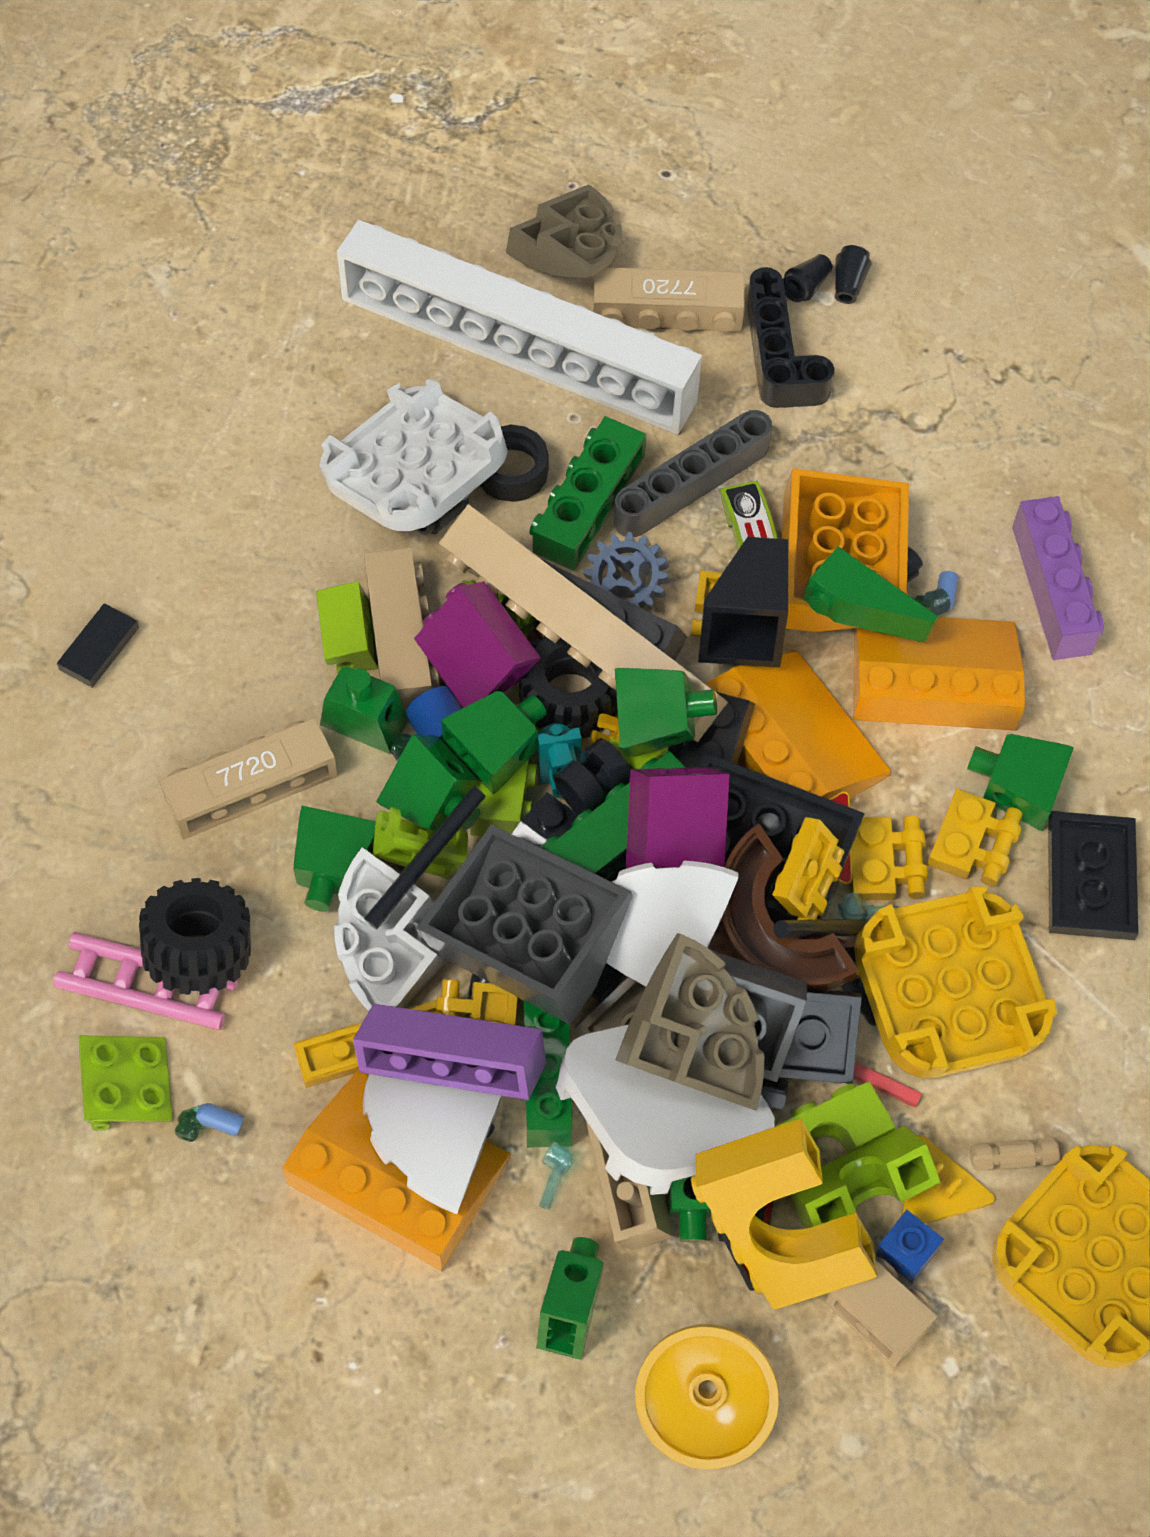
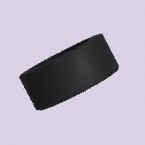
[480,424,549,502]

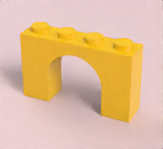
[691,1118,878,1310]

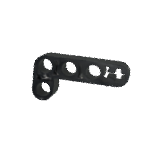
[747,267,835,408]

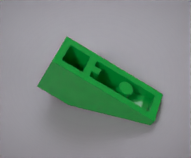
[802,546,938,643]

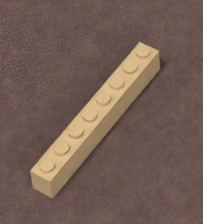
[439,504,728,742]

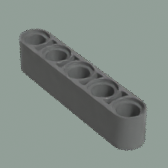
[614,410,772,537]

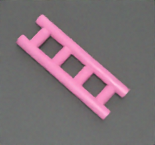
[53,932,239,1030]

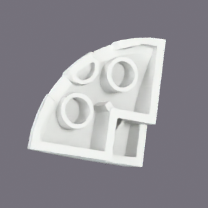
[334,847,448,1012]
[606,861,738,986]
[363,1074,502,1214]

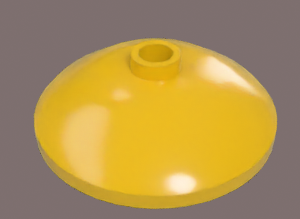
[635,1324,779,1469]

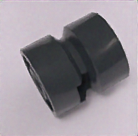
[553,738,631,815]

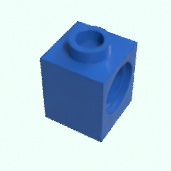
[876,1209,944,1284]

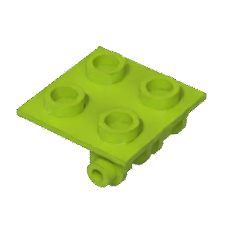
[78,1035,172,1131]

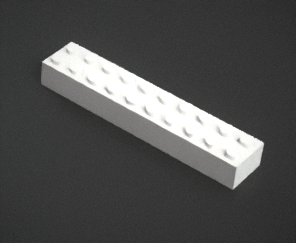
[337,219,702,435]

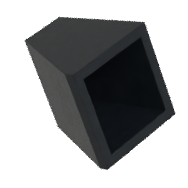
[698,537,788,668]

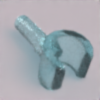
[837,893,900,919]
[539,1142,572,1210]

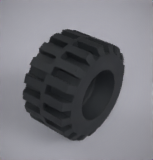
[519,635,617,739]
[139,878,251,995]

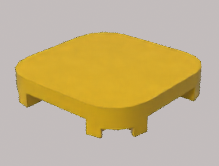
[854,886,1057,1078]
[992,1144,1150,1369]

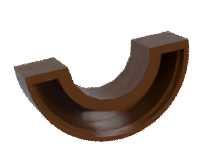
[722,823,860,990]

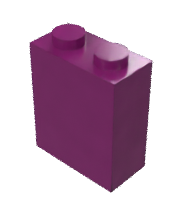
[414,581,541,708]
[626,767,729,869]

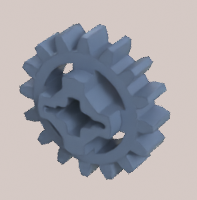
[583,532,671,611]

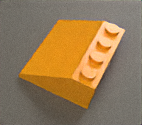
[782,468,909,632]
[853,617,1025,731]
[704,651,891,799]
[282,1070,511,1271]

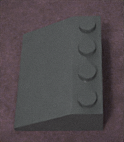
[416,824,633,1025]

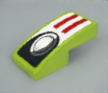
[719,480,778,550]

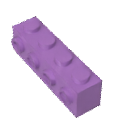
[1012,496,1104,660]
[353,1004,546,1100]

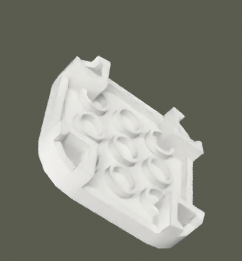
[319,379,508,531]
[556,1025,775,1195]

